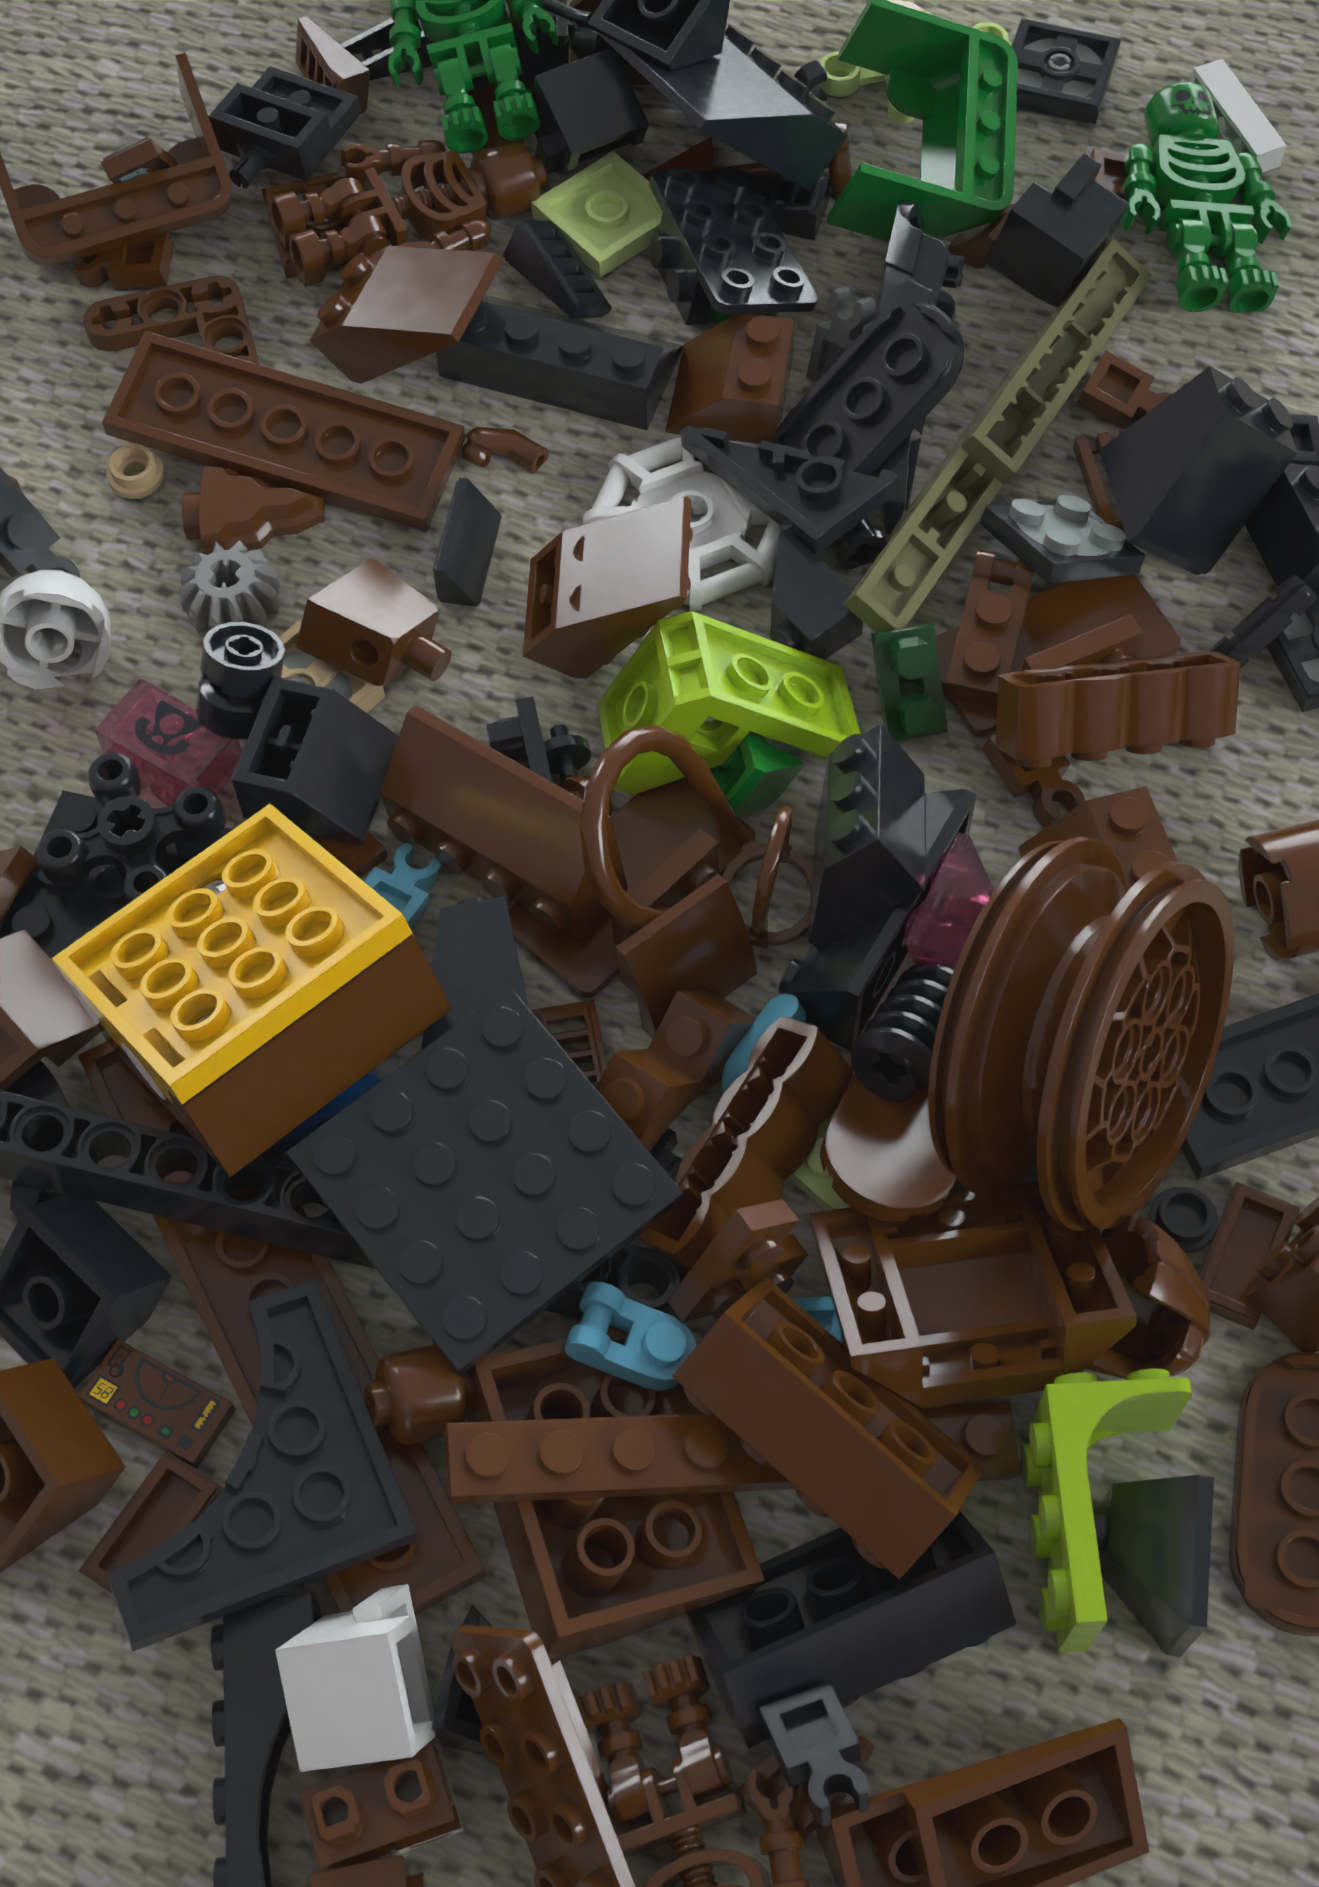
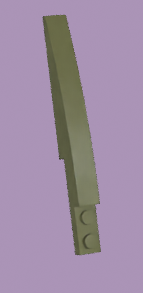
[843,238,1152,632]

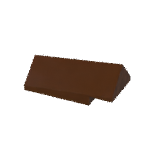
[815,1718,1149,1887]

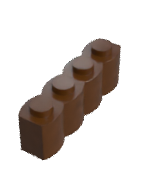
[996,652,1241,768]
[640,1016,853,1279]

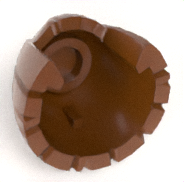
[1086,1215,1210,1378]

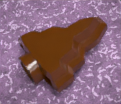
[182,467,325,555]

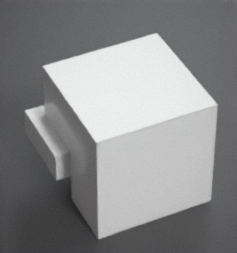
[275,1584,435,1772]

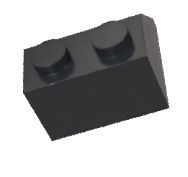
[0,1194,172,1388]

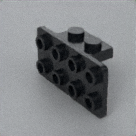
[649,167,818,325]

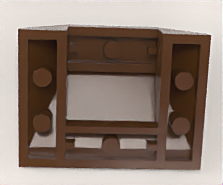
[810,1182,1137,1408]

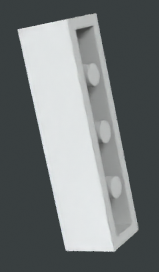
[1191,59,1287,172]

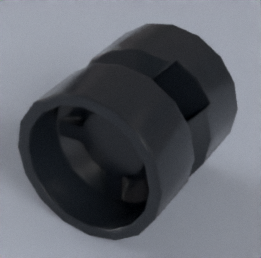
[196,622,285,739]

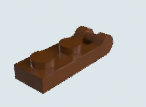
[943,549,1034,707]

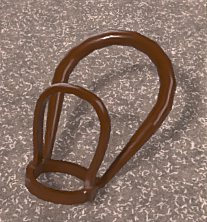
[579,725,814,949]

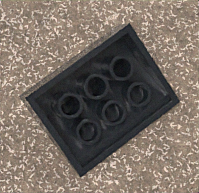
[598,24,848,192]

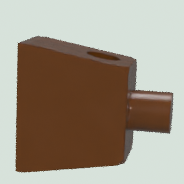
[296,558,452,686]

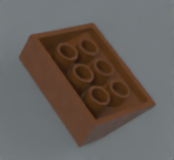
[466,1314,765,1659]

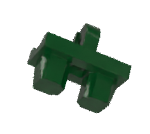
[871,623,948,742]

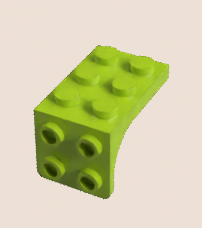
[1021,1369,1192,1652]

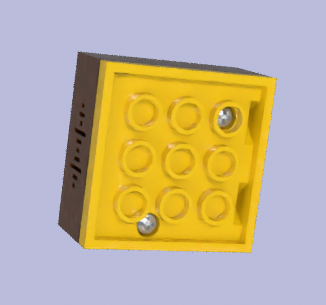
[51,804,452,1177]

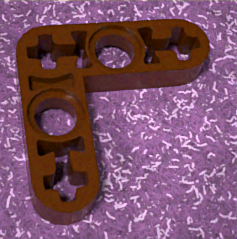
[83,276,260,365]

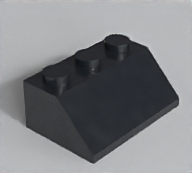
[810,724,925,950]

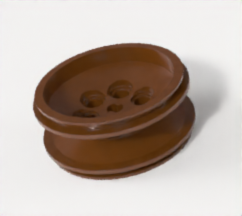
[928,837,1234,1231]

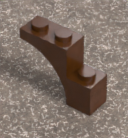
[596,989,756,1152]

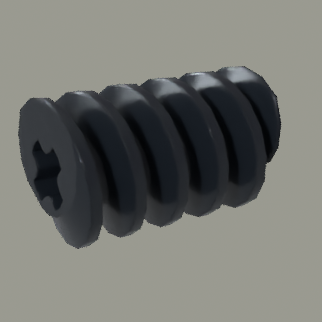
[851,963,954,1103]

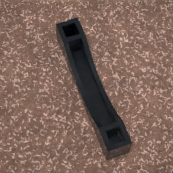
[211,1592,321,1887]

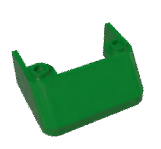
[827,0,1018,241]

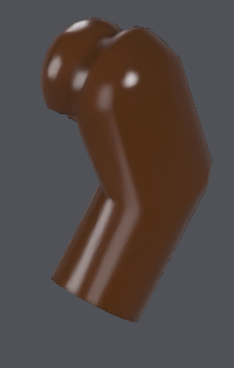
[461,426,549,474]

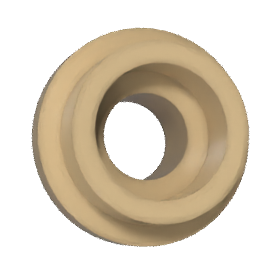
[106,443,165,499]

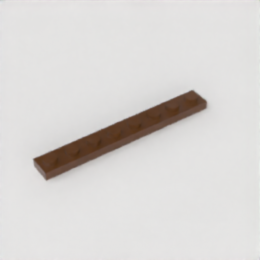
[444,1402,1021,1504]

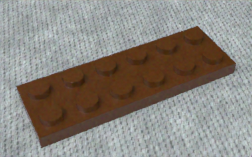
[102,331,465,532]

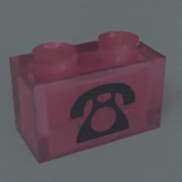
[94,678,242,806]

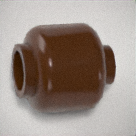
[364,1344,476,1445]

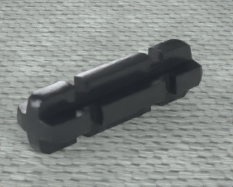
[1209,575,1317,669]

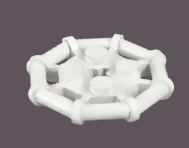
[582,436,785,611]

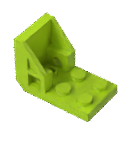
[597,611,861,795]

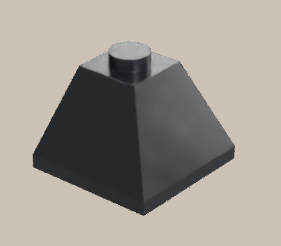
[1092,1475,1214,1657]

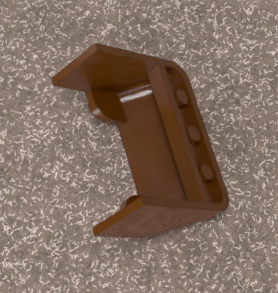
[0,52,233,266]

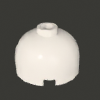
[0,570,111,690]

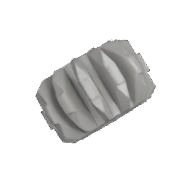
[179,540,280,633]

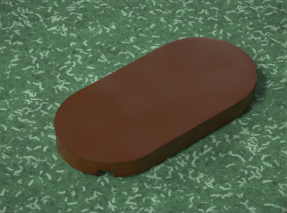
[820,1073,957,1222]
[1229,1352,1319,1636]

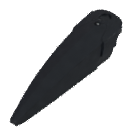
[873,200,965,536]

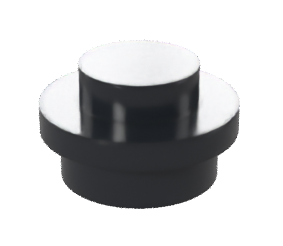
[1148,1186,1218,1253]

